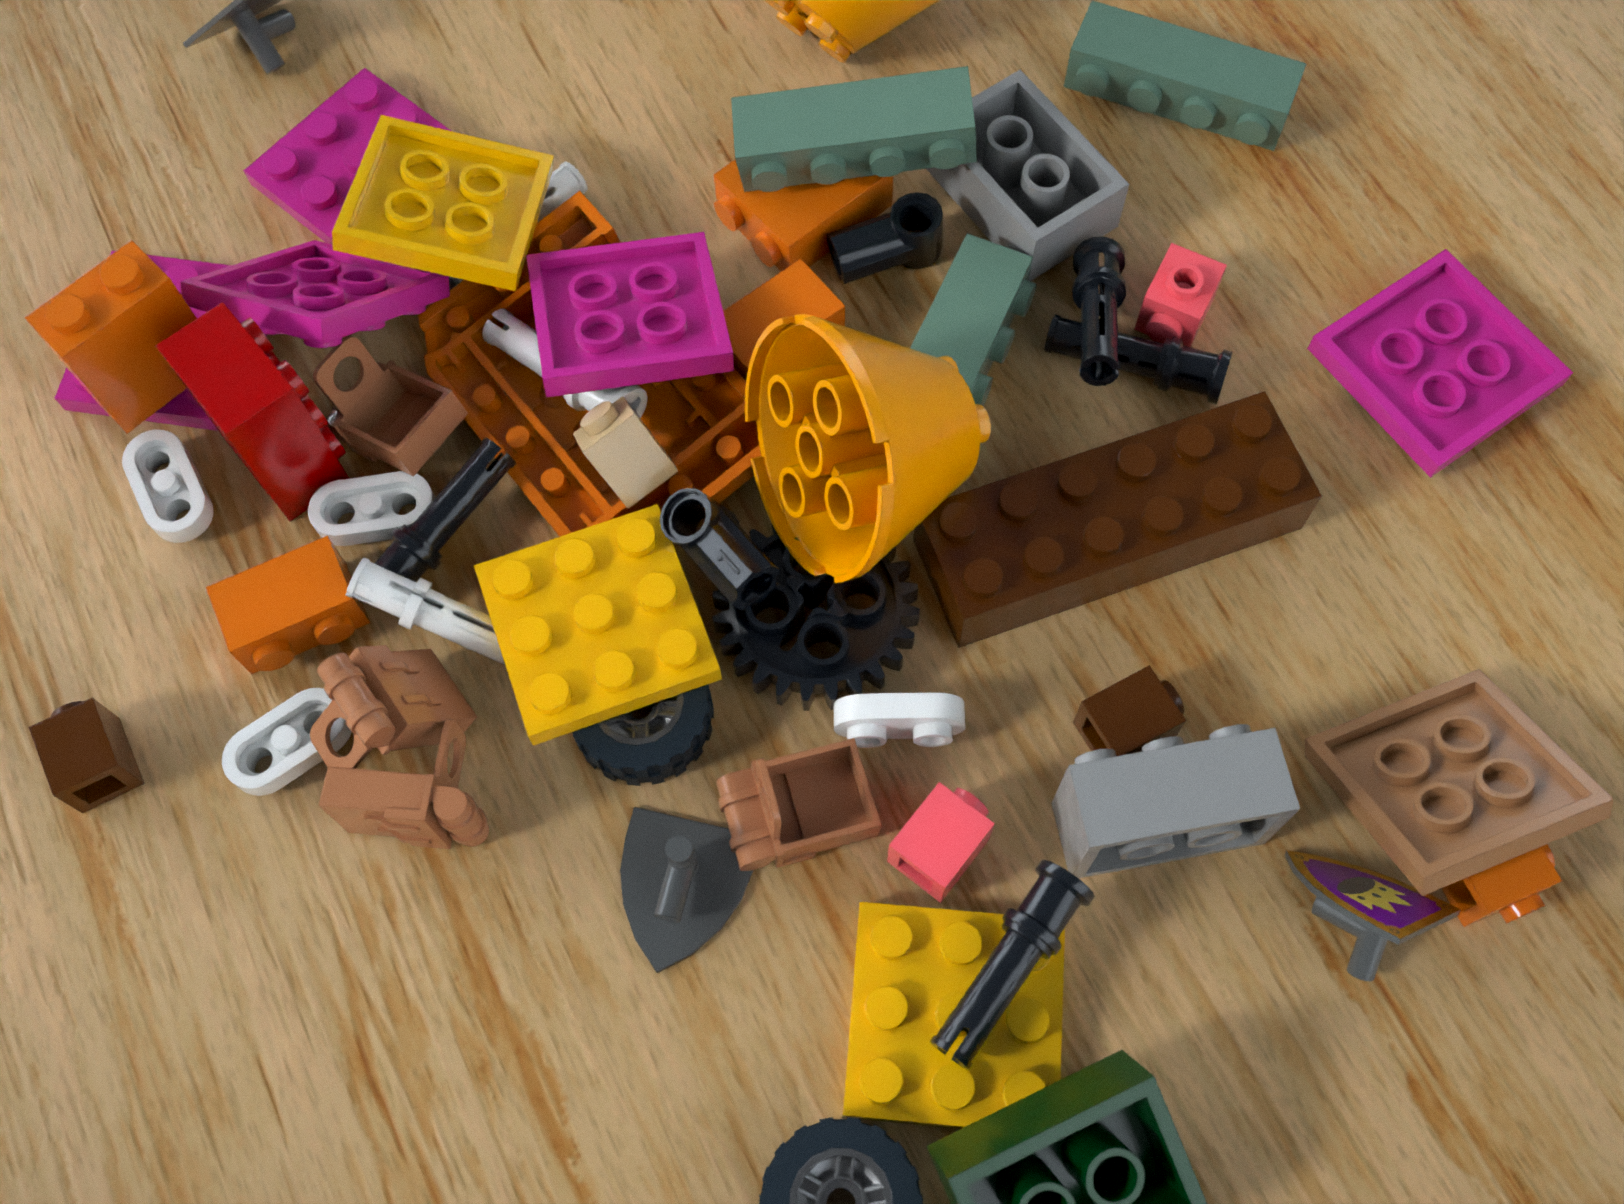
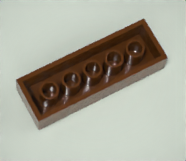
[913,391,1322,648]

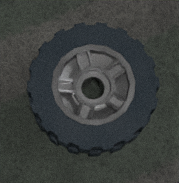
[572,684,714,786]
[759,1117,923,1204]

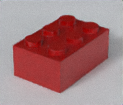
[155,302,349,522]

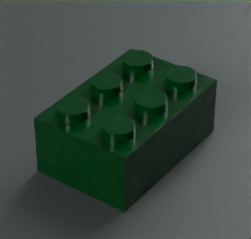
[926,1050,1207,1204]

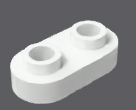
[122,429,213,543]
[308,471,436,546]
[222,688,351,796]
[833,693,965,748]

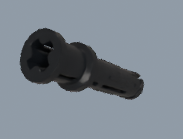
[1072,236,1126,386]
[1044,314,1233,405]
[374,437,516,582]
[929,860,1094,1070]

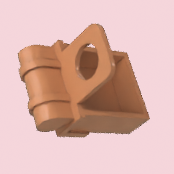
[313,335,468,477]
[310,645,477,769]
[319,719,489,849]
[716,738,881,871]

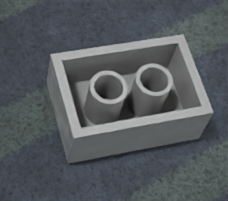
[927,70,1129,281]
[1051,724,1300,878]

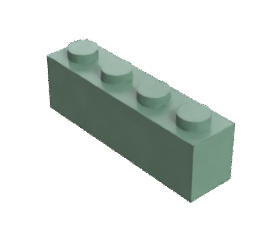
[1064,0,1307,151]
[731,66,977,192]
[910,233,1037,406]

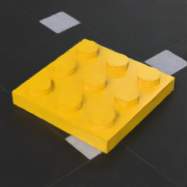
[332,115,554,291]
[474,504,722,746]
[843,902,1065,1129]

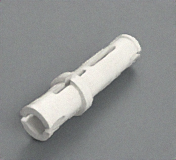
[345,558,505,665]

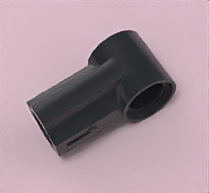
[827,192,943,284]
[660,488,781,610]

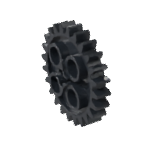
[712,524,920,711]

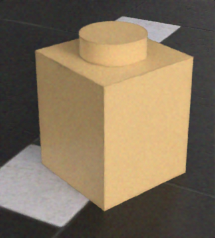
[573,396,678,509]

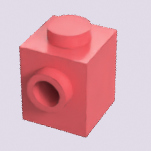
[1134,243,1227,347]
[887,782,995,903]

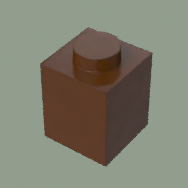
[1073,665,1186,756]
[29,697,145,813]

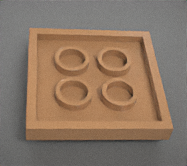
[1305,669,1614,896]

